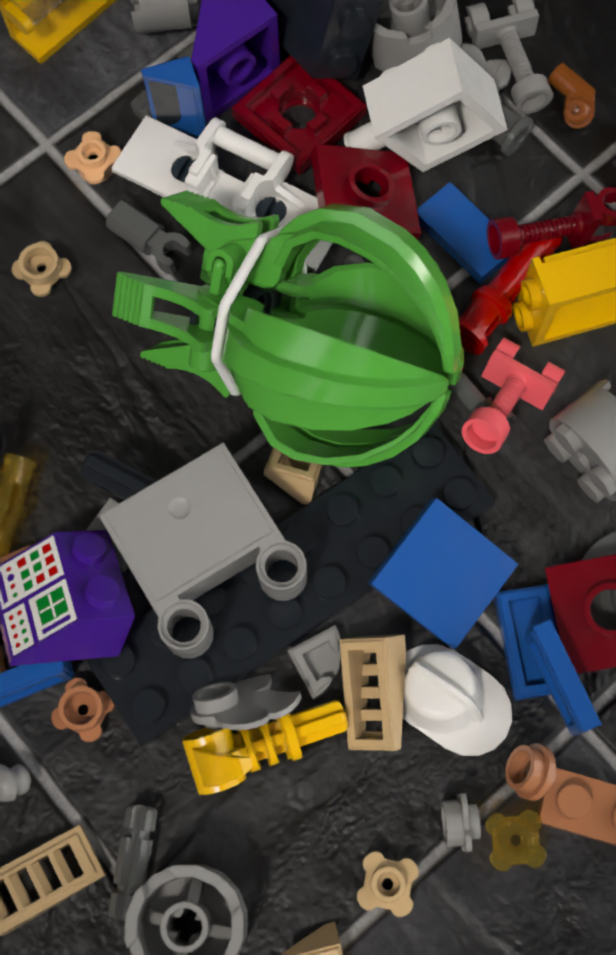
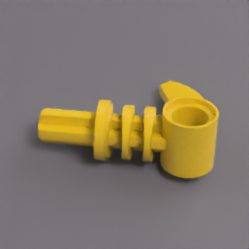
[182,700,348,795]

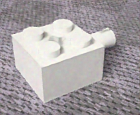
[344,38,508,172]

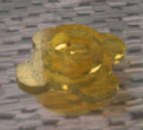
[485,810,547,871]

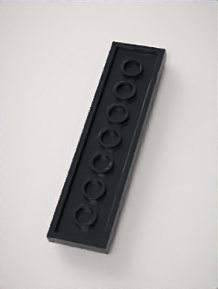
[86,423,495,748]

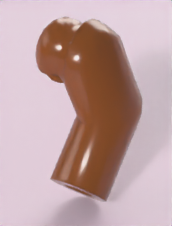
[548,63,596,128]

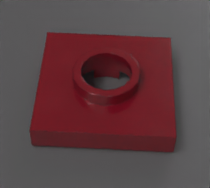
[232,55,367,175]
[310,144,421,240]
[545,554,616,675]

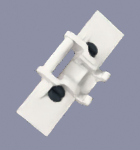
[111,116,332,272]

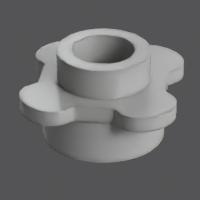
[441,793,481,852]

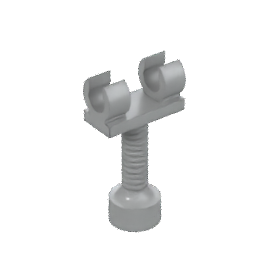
[464,0,553,114]

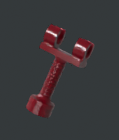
[487,187,616,260]

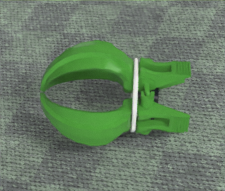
[112,190,464,468]

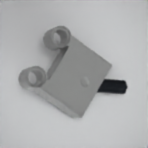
[80,443,307,658]

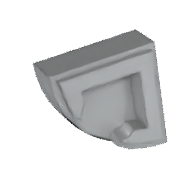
[288,625,341,701]

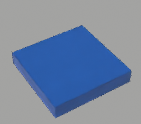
[367,498,518,650]

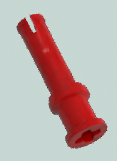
[458,237,562,355]

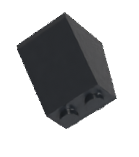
[265,0,383,79]

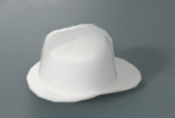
[403,644,512,756]

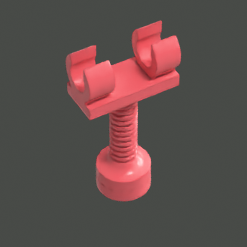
[462,337,566,454]

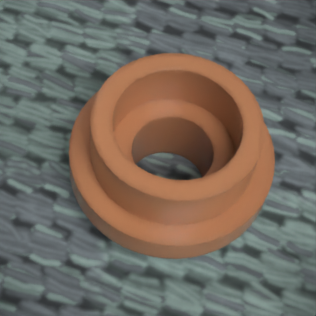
[505,743,557,801]

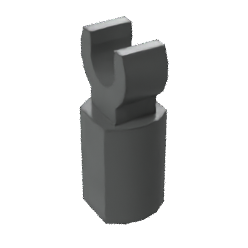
[106,200,192,275]

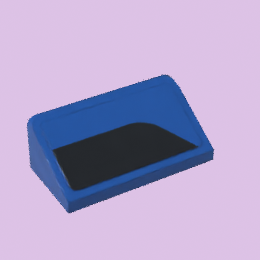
[141,57,206,139]

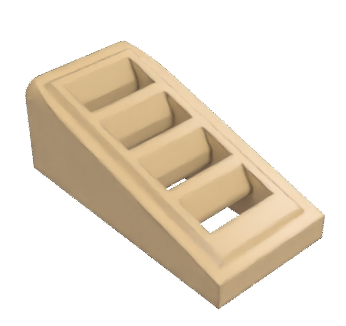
[339,634,406,751]
[0,825,107,936]

